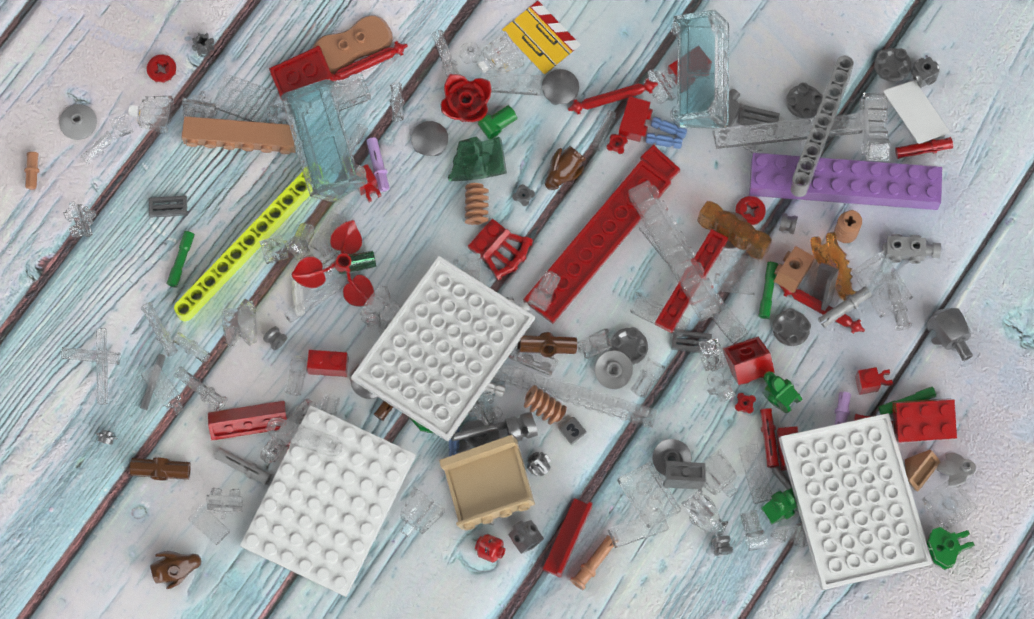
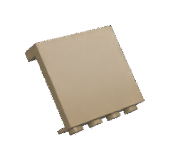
[439,435,535,530]

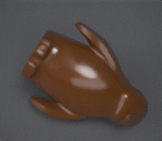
[545,146,586,191]
[150,551,202,589]

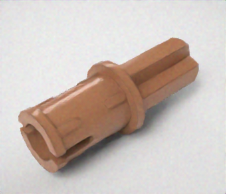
[24,152,39,190]

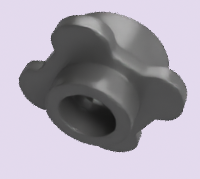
[512,184,535,206]
[96,430,117,445]

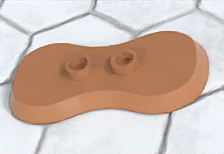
[313,15,393,74]

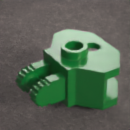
[762,371,803,413]
[761,488,798,525]
[927,527,975,570]

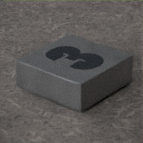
[559,417,587,445]

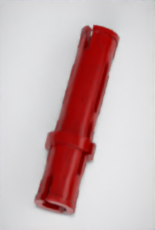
[895,137,953,159]
[760,408,779,468]

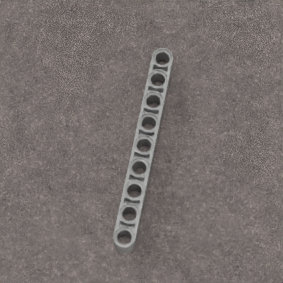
[790,55,854,197]

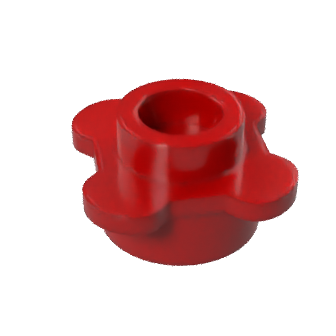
[607,134,628,154]
[735,393,756,414]

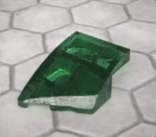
[448,136,507,181]

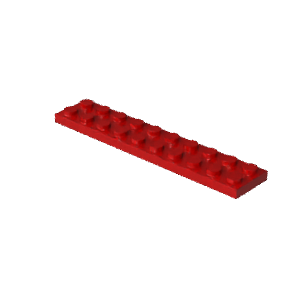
[523,160,671,324]

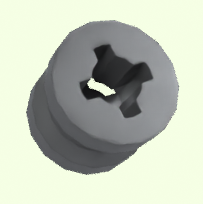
[779,213,798,234]
[263,326,287,350]
[711,536,733,556]

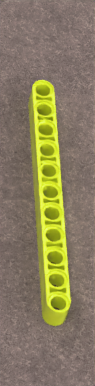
[174,164,323,321]

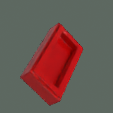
[640,144,680,181]

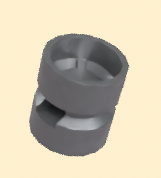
[505,412,538,442]

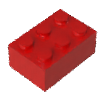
[892,398,957,442]

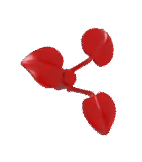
[291,220,375,307]

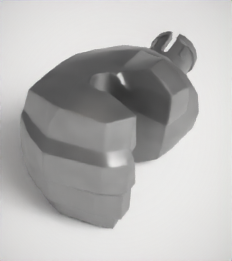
[927,308,973,361]

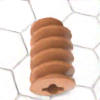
[465,183,489,225]
[834,210,862,243]
[523,385,567,425]

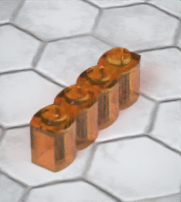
[697,201,772,260]

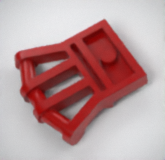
[468,218,533,281]

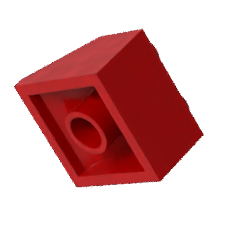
[722,336,775,385]

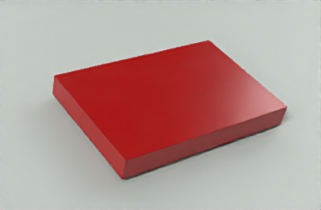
[269,46,334,103]

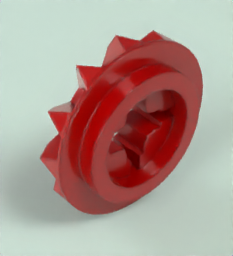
[147,54,177,83]
[735,196,766,226]

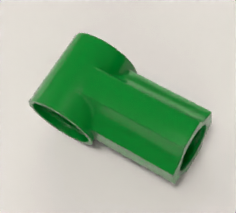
[478,105,517,140]

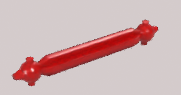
[325,41,408,86]
[568,78,658,115]
[780,286,865,334]

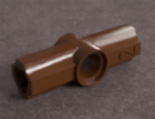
[517,332,577,358]
[130,457,191,481]

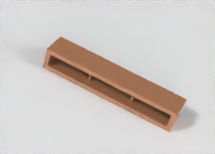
[182,116,298,154]

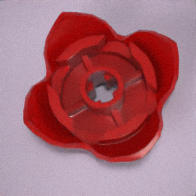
[440,74,491,122]

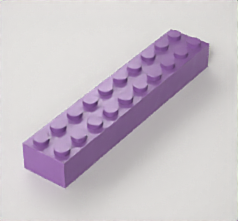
[749,153,942,210]

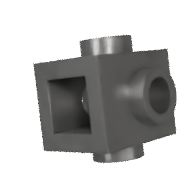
[911,57,940,88]
[508,520,544,554]

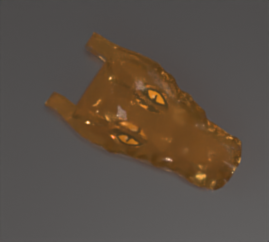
[811,232,857,301]

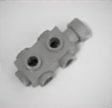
[882,234,941,264]

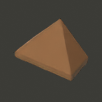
[905,450,940,492]

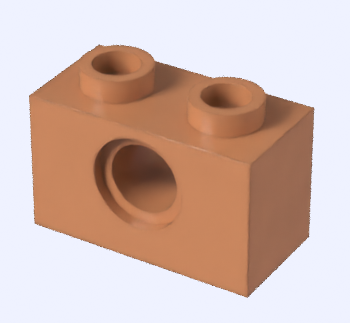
[774,246,815,293]

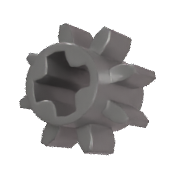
[192,33,215,56]
[526,452,552,476]

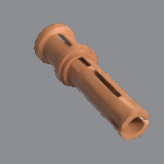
[570,535,617,590]

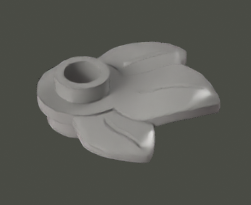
[936,453,976,486]

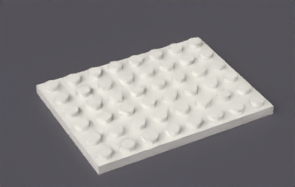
[351,256,535,442]
[240,405,416,597]
[778,413,932,591]

